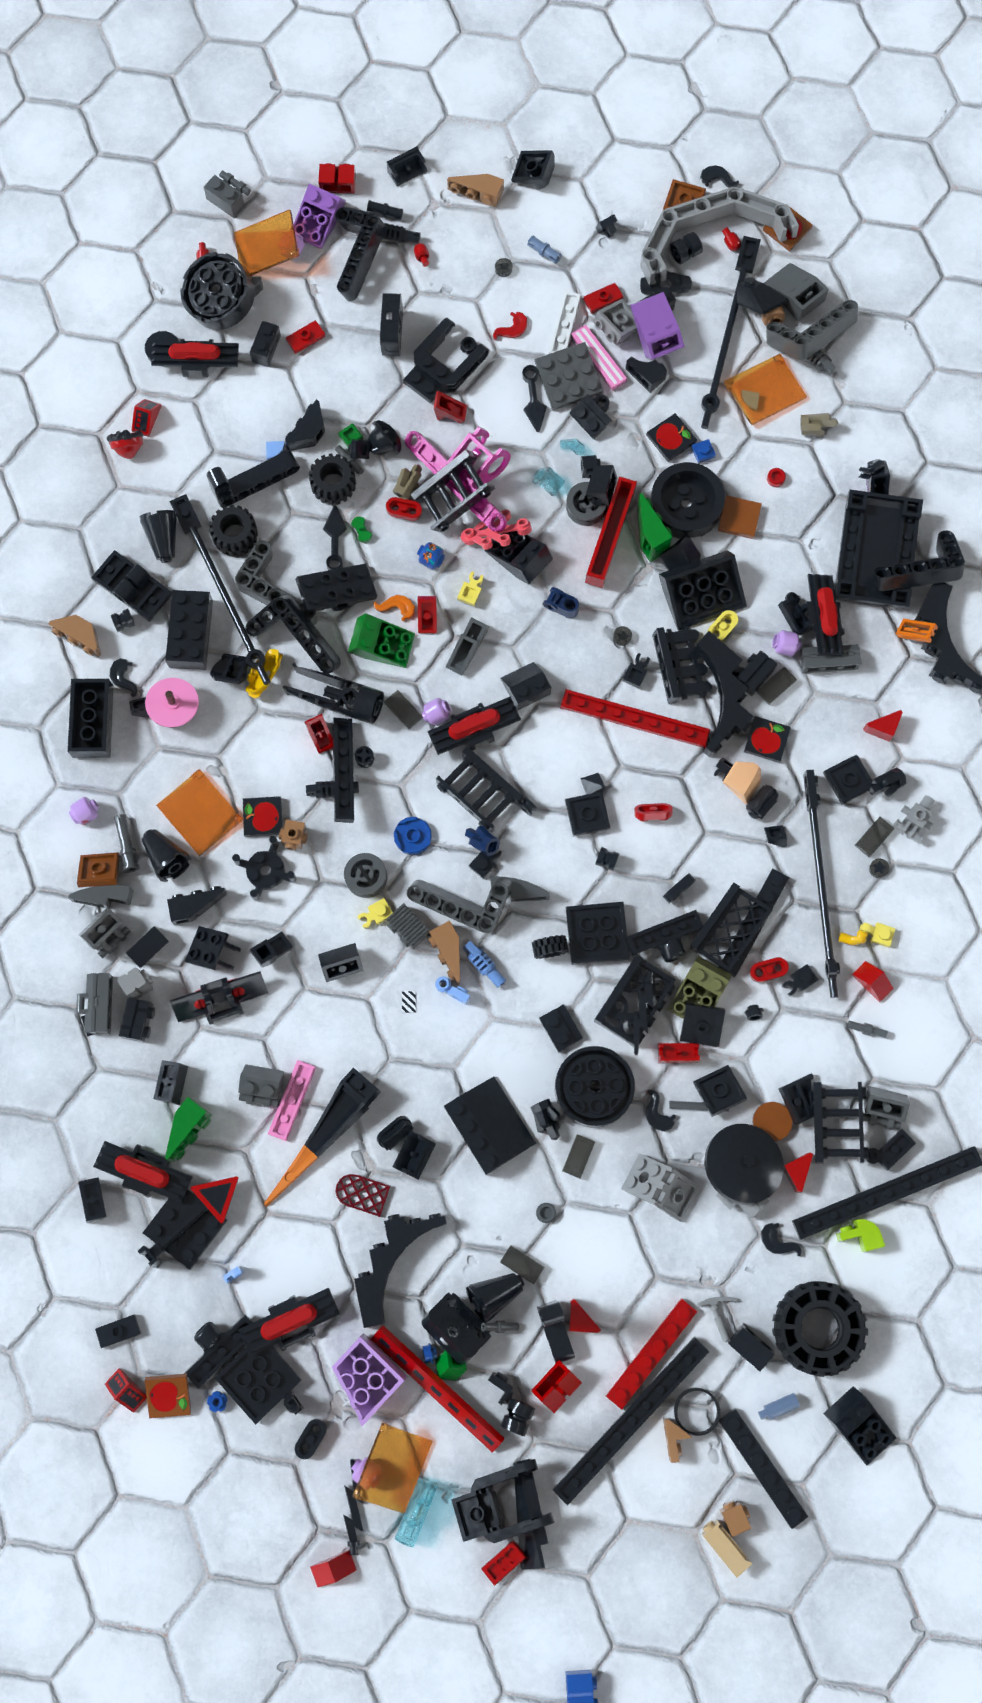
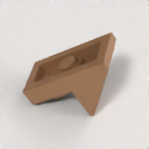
[663,1418,692,1463]

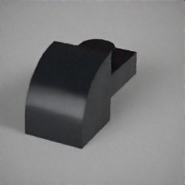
[250,931,293,968]

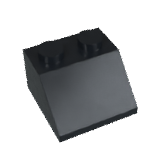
[500,662,552,711]

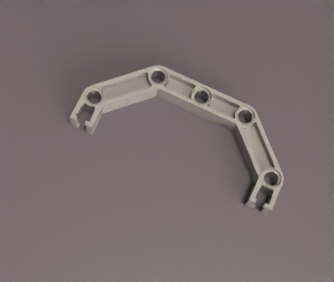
[640,187,799,286]

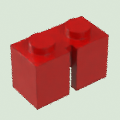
[318,163,356,194]
[531,1360,582,1413]

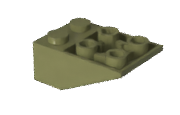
[667,956,732,1019]

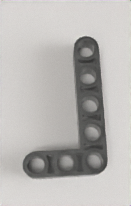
[766,300,858,360]
[235,540,318,625]
[407,877,512,933]

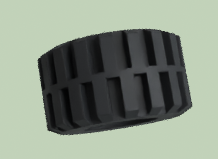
[309,453,356,505]
[209,505,258,556]

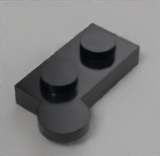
[778,592,813,636]
[866,1129,916,1171]

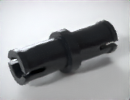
[367,200,403,221]

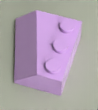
[332,1333,408,1426]

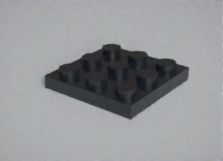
[565,902,630,965]
[143,1190,228,1270]
[215,1346,302,1425]

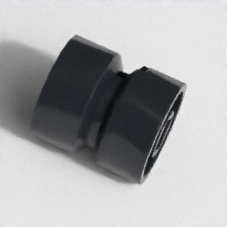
[670,232,703,265]
[500,1398,536,1437]

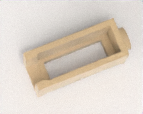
[701,1520,752,1578]

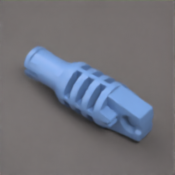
[463,941,506,988]

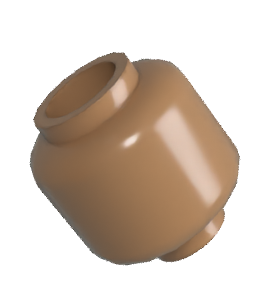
[760,306,785,326]

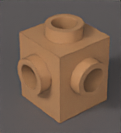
[279,819,308,851]

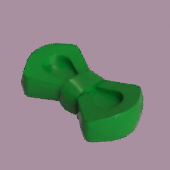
[351,517,373,543]

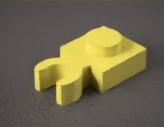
[457,571,483,607]
[357,898,393,929]

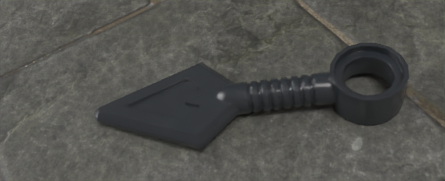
[522,365,547,432]
[323,506,347,570]

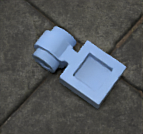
[435,976,470,1005]

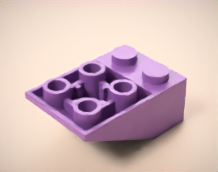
[291,183,346,249]
[630,292,685,360]

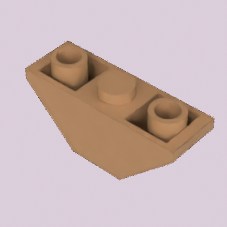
[48,615,101,657]

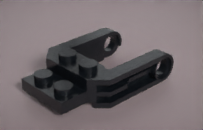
[403,317,489,404]
[451,1459,555,1543]

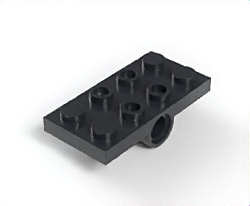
[91,550,172,622]
[295,563,377,613]

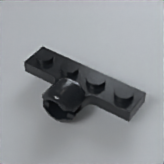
[625,910,703,963]
[184,1314,253,1389]

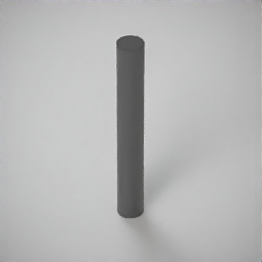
[669,1101,729,1112]

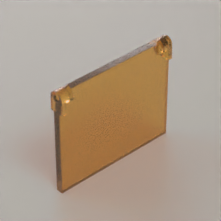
[234,209,299,276]
[724,354,807,426]
[156,769,243,856]
[353,1423,433,1514]

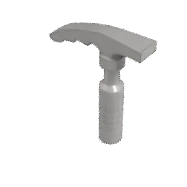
[698,1297,737,1342]

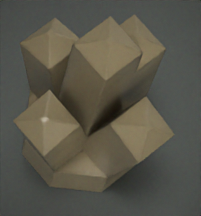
[800,413,838,436]
[393,464,422,500]

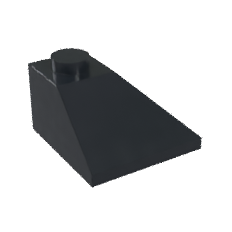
[737,278,788,315]

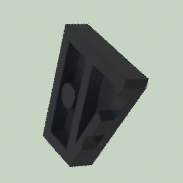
[778,1073,814,1125]

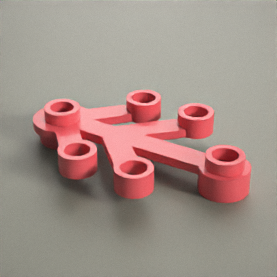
[460,509,532,550]

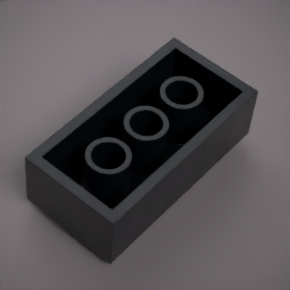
[165,590,213,670]
[67,679,114,758]

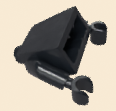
[858,459,890,495]

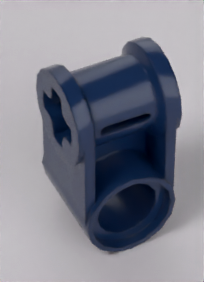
[542,587,579,619]

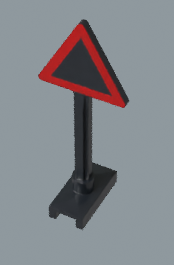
[138,1176,239,1268]

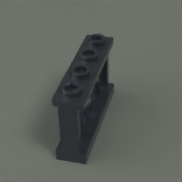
[594,954,677,1047]

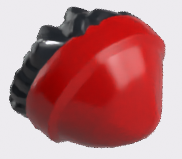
[107,430,143,459]

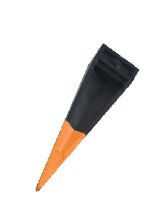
[264,1067,381,1207]

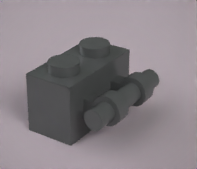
[204,170,251,218]
[79,908,131,959]
[238,1064,284,1108]
[863,1086,910,1130]

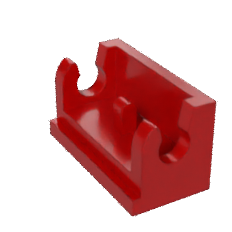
[658,1043,700,1063]

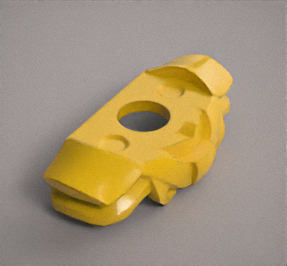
[246,649,283,698]

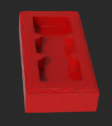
[583,283,623,314]
[286,320,326,354]
[481,1540,527,1586]

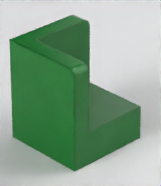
[436,1350,467,1381]

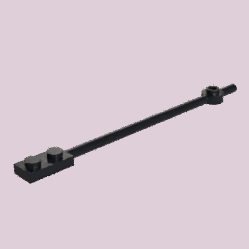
[701,236,761,429]
[169,494,271,685]
[803,770,840,998]

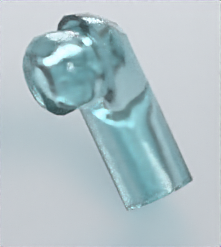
[560,439,585,455]

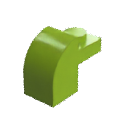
[836,1219,885,1252]

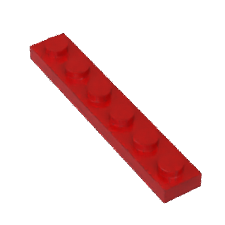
[605,1298,697,1410]

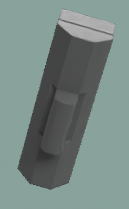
[801,644,862,673]
[76,973,113,1034]

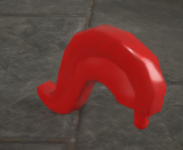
[493,312,527,340]

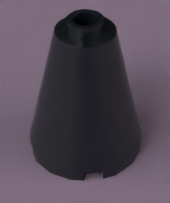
[139,510,177,563]
[142,829,191,882]
[466,1273,525,1323]

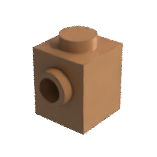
[720,1500,751,1537]

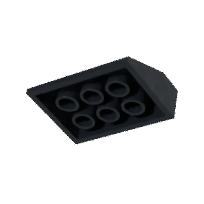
[659,550,747,631]
[444,1076,536,1175]

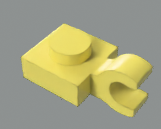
[859,922,896,948]

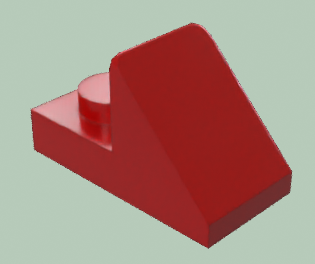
[434,391,467,424]
[417,596,437,633]

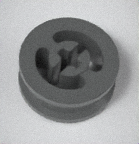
[566,482,606,526]
[344,853,387,898]

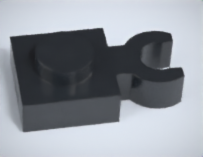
[622,653,650,689]
[468,850,502,879]
[782,964,819,996]
[284,1391,304,1415]

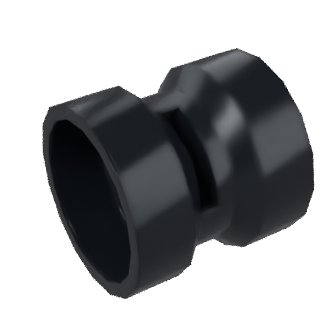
[111,609,135,632]
[595,847,620,871]

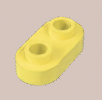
[708,610,738,642]

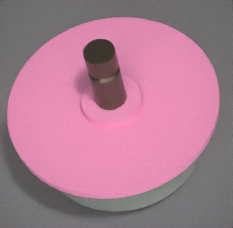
[145,678,199,728]

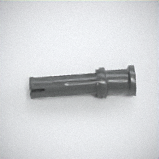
[114,814,140,873]

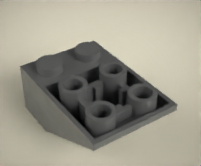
[764,263,829,321]

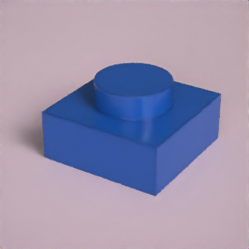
[691,439,716,463]

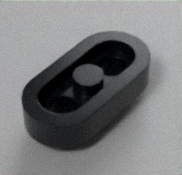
[295,1419,327,1459]

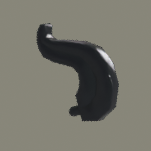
[700,165,739,188]
[109,658,138,697]
[646,1089,676,1132]
[761,1223,801,1256]

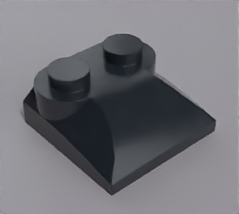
[511,150,555,189]

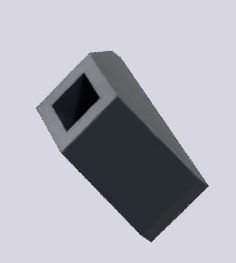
[285,399,325,451]

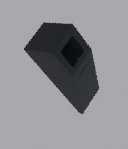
[167,886,227,925]

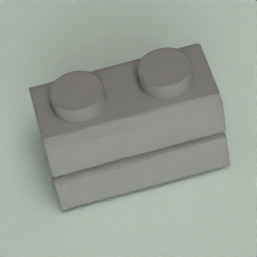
[117,968,153,999]

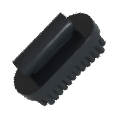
[746,784,779,819]
[377,1116,414,1151]

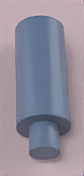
[758,1393,800,1420]

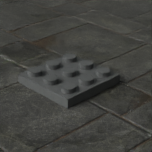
[534,342,603,411]

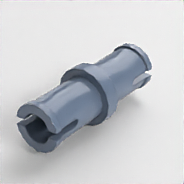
[527,235,562,264]

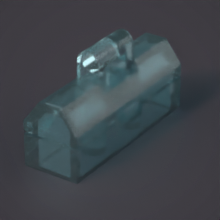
[395,1476,438,1547]

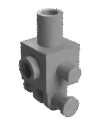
[892,795,935,844]

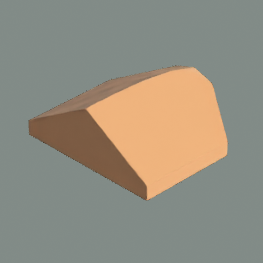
[723,761,761,804]

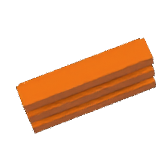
[896,618,938,643]

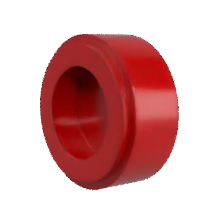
[767,468,786,487]

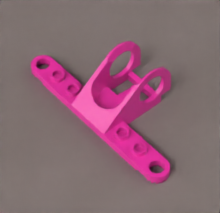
[405,426,511,532]

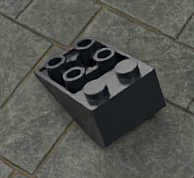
[484,531,553,585]
[823,1386,896,1466]

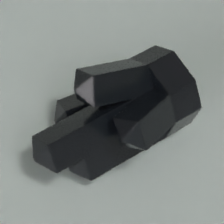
[868,767,907,797]
[530,1099,561,1140]

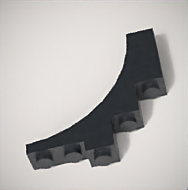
[914,582,982,694]
[694,631,754,757]
[354,1213,447,1328]

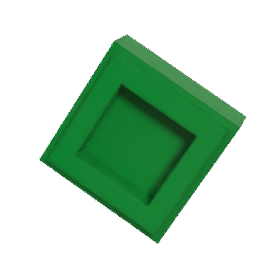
[338,423,364,447]

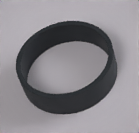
[674,1388,720,1436]

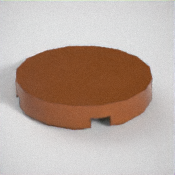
[752,1102,793,1141]

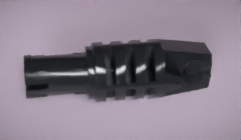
[382,223,421,244]
[306,780,359,798]

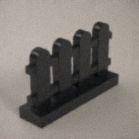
[652,626,712,704]

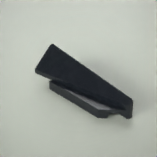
[513,1459,549,1570]

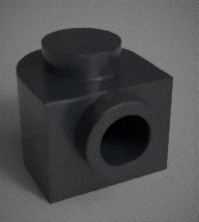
[581,455,601,479]

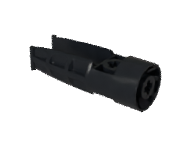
[283,663,384,724]

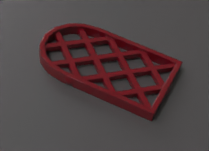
[335,1174,391,1217]

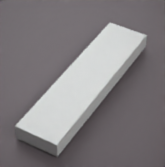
[548,291,581,354]

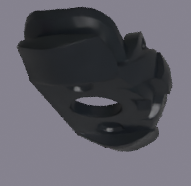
[640,271,692,295]

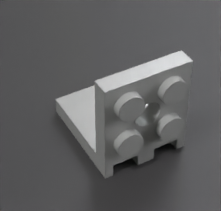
[621,1153,699,1222]

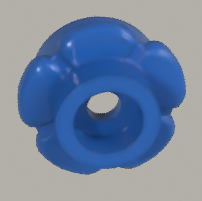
[422,1343,437,1364]
[207,1391,228,1412]

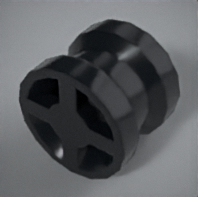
[355,746,374,768]

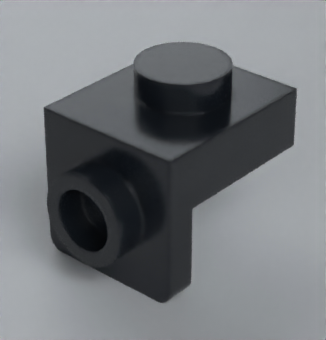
[488,1372,514,1405]

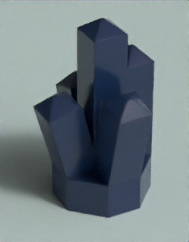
[465,826,500,856]

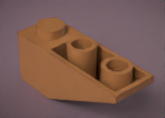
[447,174,504,207]
[428,920,460,985]

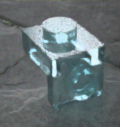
[532,467,565,496]

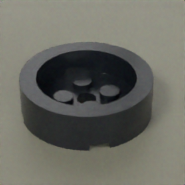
[180,252,255,330]
[650,462,725,539]
[555,1046,635,1128]

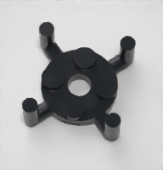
[232,836,297,901]

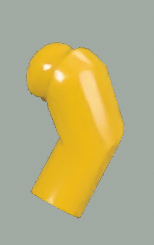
[838,930,868,945]

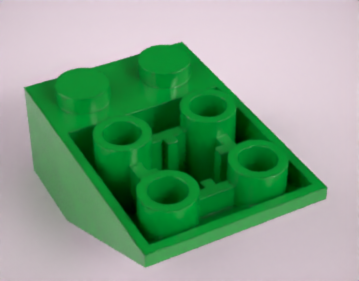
[637,493,672,562]
[348,613,415,668]
[165,1097,212,1162]

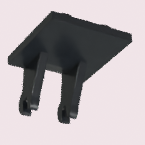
[185,926,241,971]

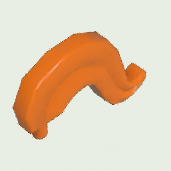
[374,595,415,621]

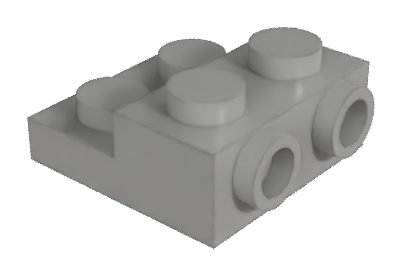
[593,299,637,346]

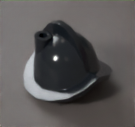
[368,420,402,455]

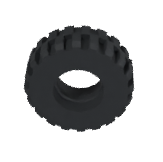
[772,1281,868,1377]

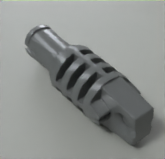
[806,350,836,376]

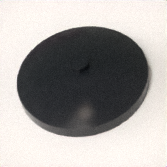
[704,1124,784,1205]

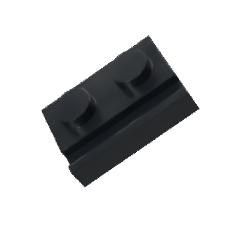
[569,394,613,439]
[539,1004,583,1053]

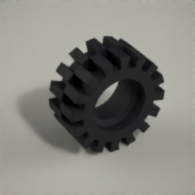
[532,935,569,959]

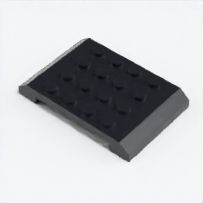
[835,489,923,609]

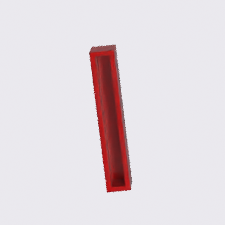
[585,476,637,588]

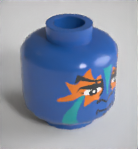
[417,542,446,570]

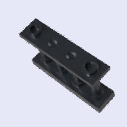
[411,450,495,532]
[436,746,523,833]
[813,1082,868,1164]

